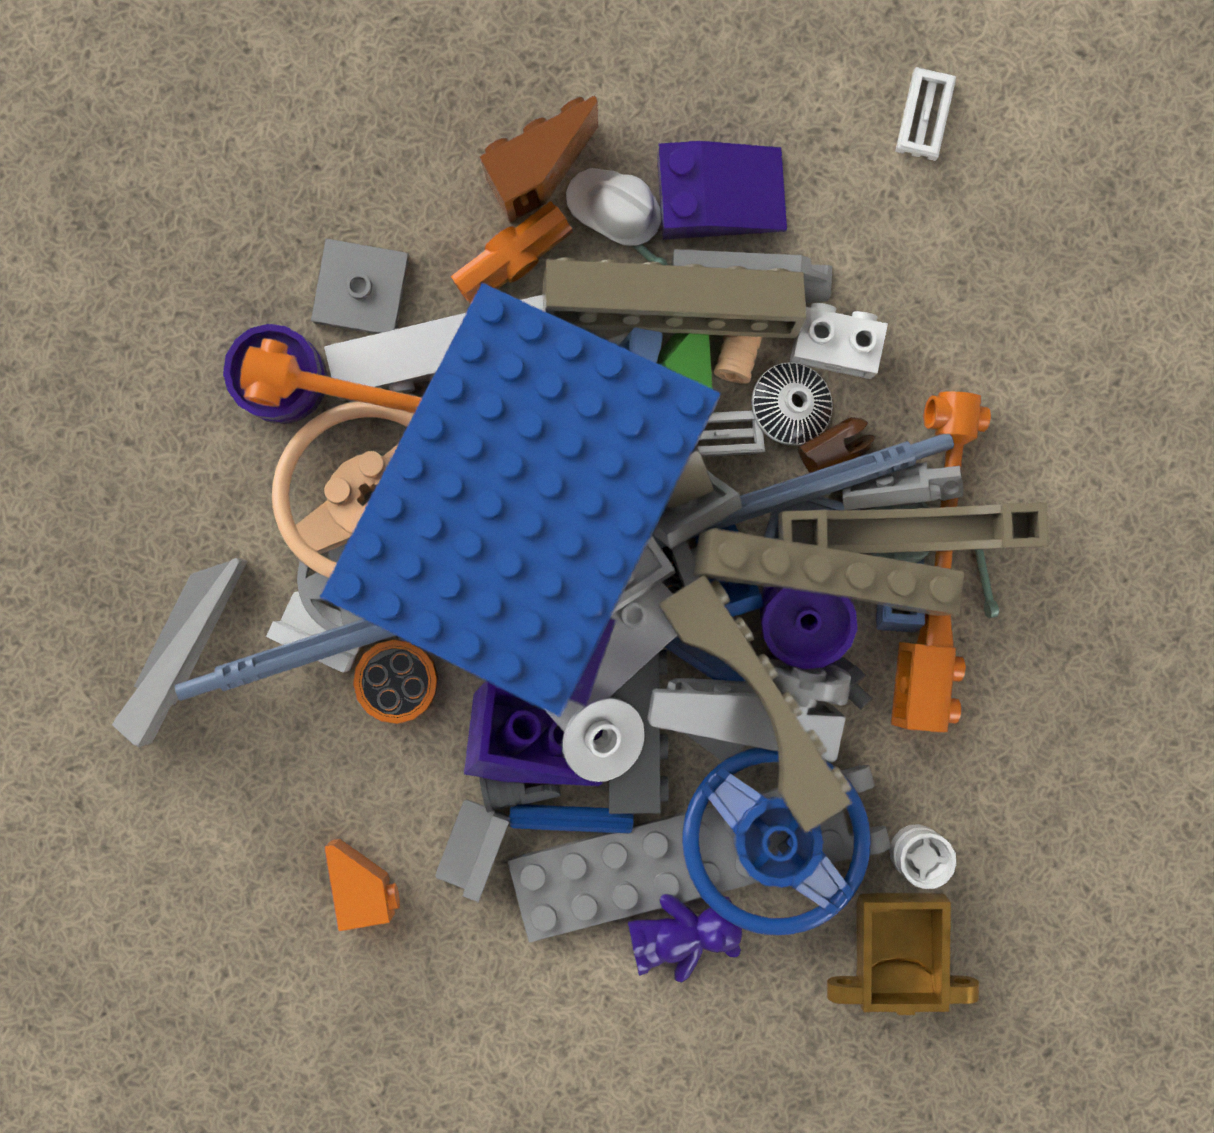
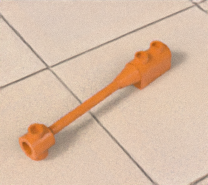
[240,339,422,414]
[891,391,991,732]

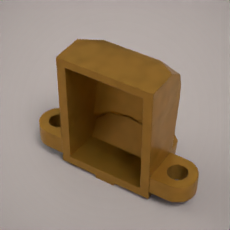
[827,893,979,1015]

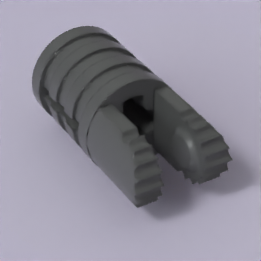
[479,777,561,813]

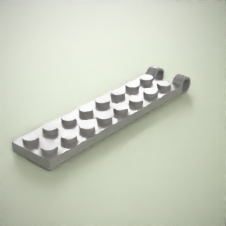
[508,765,891,943]

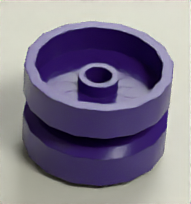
[223,324,328,424]
[759,586,858,669]

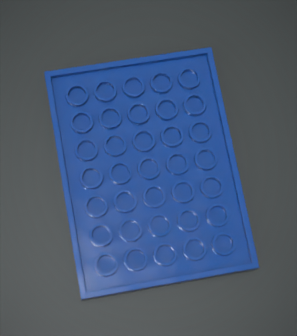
[320,283,720,717]

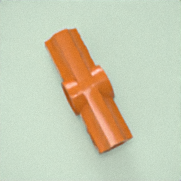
[450,201,573,305]

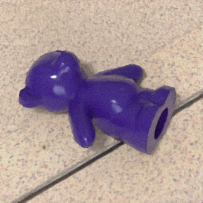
[628,894,742,983]

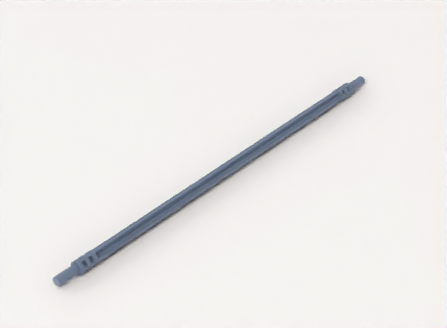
[175,434,954,701]

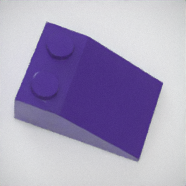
[657,141,787,240]
[464,681,603,786]

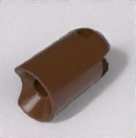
[798,417,875,473]

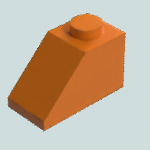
[325,839,400,931]

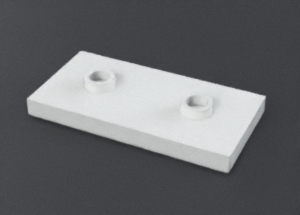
[545,582,677,732]

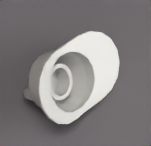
[566,168,661,246]

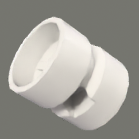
[890,824,956,889]

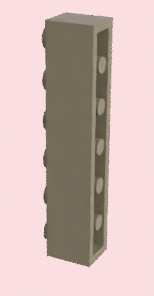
[543,257,806,338]

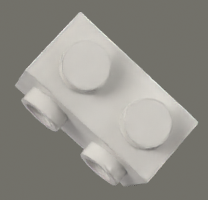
[790,303,888,379]

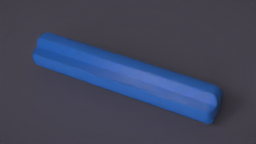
[509,804,634,834]

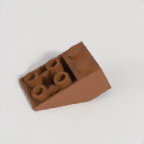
[479,95,598,223]

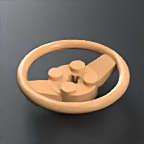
[272,401,414,578]

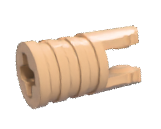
[714,335,762,384]

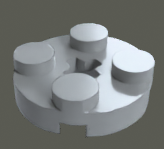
[769,656,851,708]

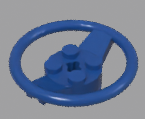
[682,747,871,936]

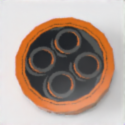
[353,639,439,724]

